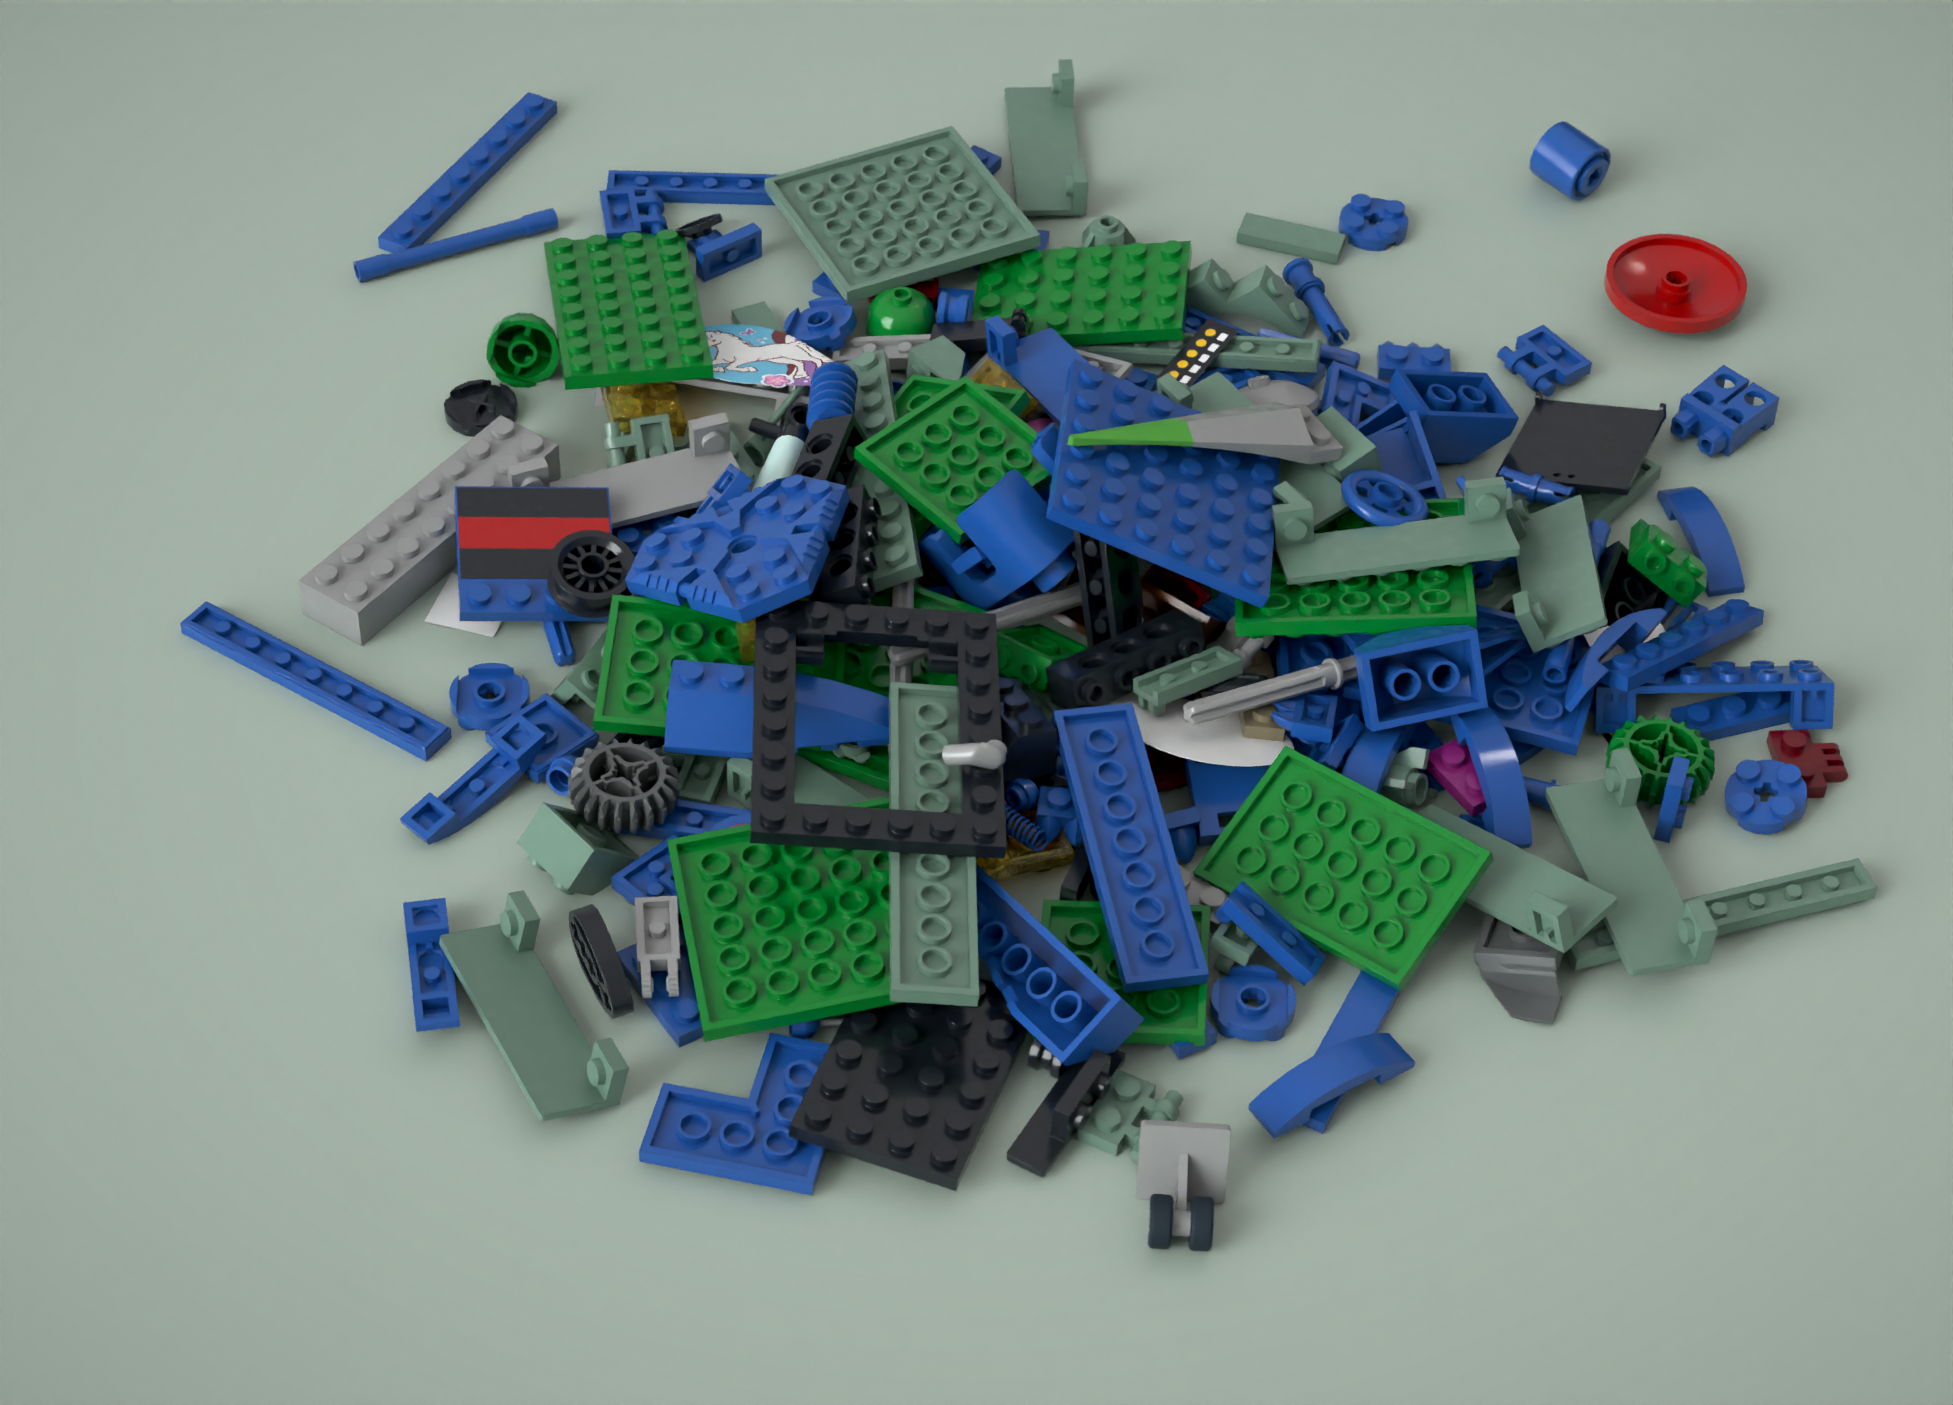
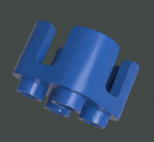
[918,422,1077,610]

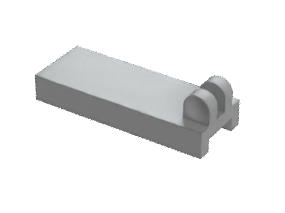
[832,334,931,370]

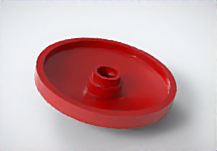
[1604,234,1747,334]

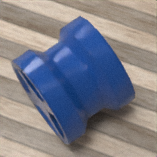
[936,291,970,324]

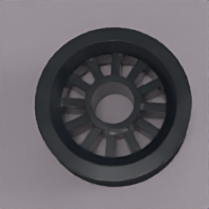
[548,530,635,618]

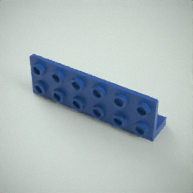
[985,315,1091,427]
[1593,660,1834,733]

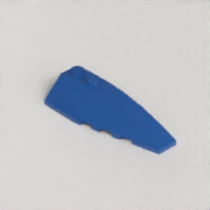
[664,660,889,758]
[976,864,1145,1067]

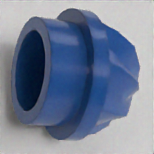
[546,755,577,796]

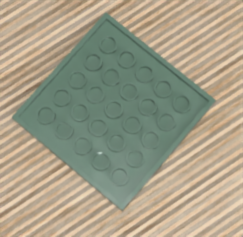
[764,126,1041,303]

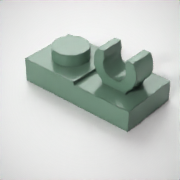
[1208,920,1260,975]

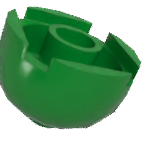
[865,287,936,337]
[486,312,559,388]

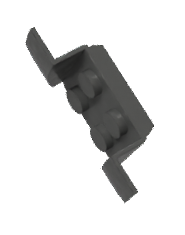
[1473,913,1564,1025]

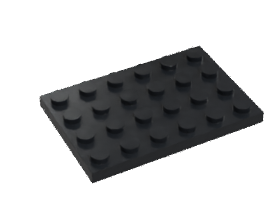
[788,978,1028,1191]

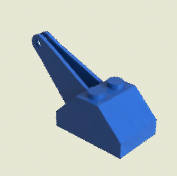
[1355,369,1519,464]
[1354,624,1528,732]

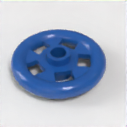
[1341,469,1429,526]

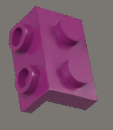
[1426,738,1487,817]

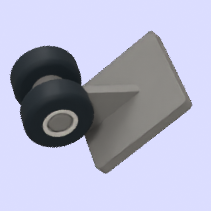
[1136,1120,1231,1252]

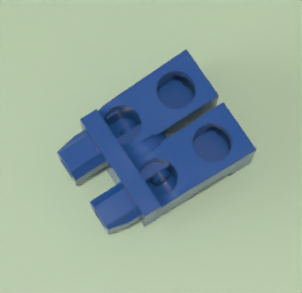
[1670,365,1779,457]

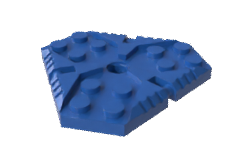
[625,474,850,623]

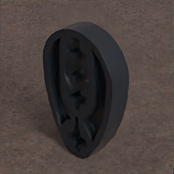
[569,904,634,1019]

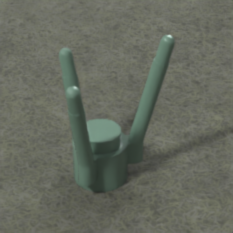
[743,386,806,467]

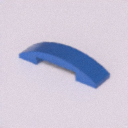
[1657,486,1745,597]
[1565,608,1667,712]
[1450,706,1532,849]
[400,713,548,845]
[1341,723,1416,794]
[403,898,460,1032]
[1248,1033,1415,1139]

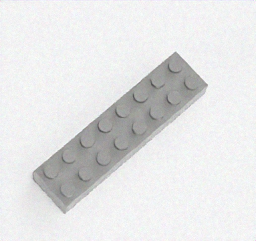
[299,415,561,646]

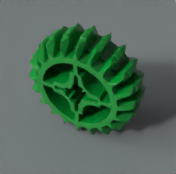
[1606,714,1715,809]

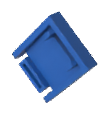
[1184,758,1269,845]

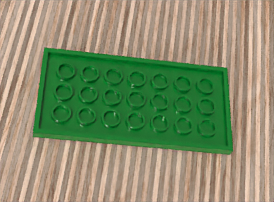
[544,229,714,390]

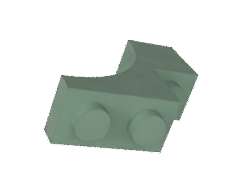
[1187,258,1311,337]

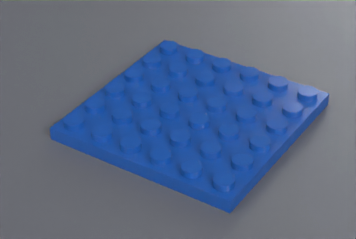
[1046,359,1280,609]

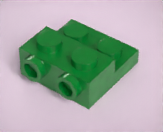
[1627,519,1707,608]
[997,624,1089,692]

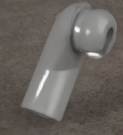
[942,739,1007,769]

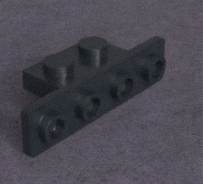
[1006,1049,1126,1177]

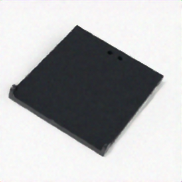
[1495,392,1666,495]

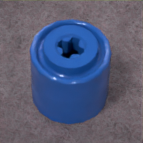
[1530,121,1611,201]

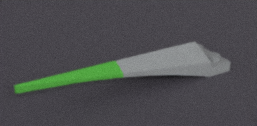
[1067,401,1343,464]

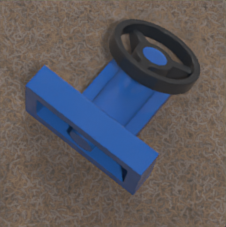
[675,213,762,282]

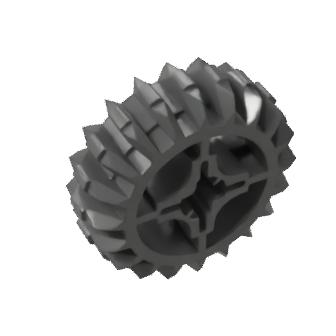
[568,738,680,836]

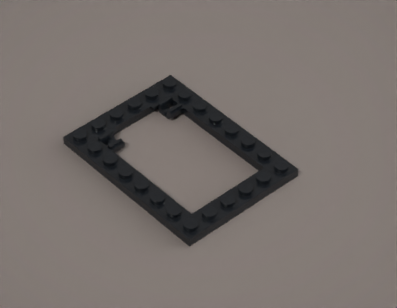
[750,600,1007,859]

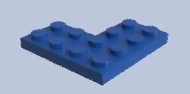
[639,1033,830,1195]

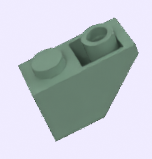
[906,335,966,381]

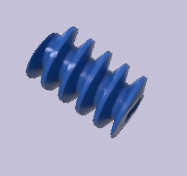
[806,362,858,431]

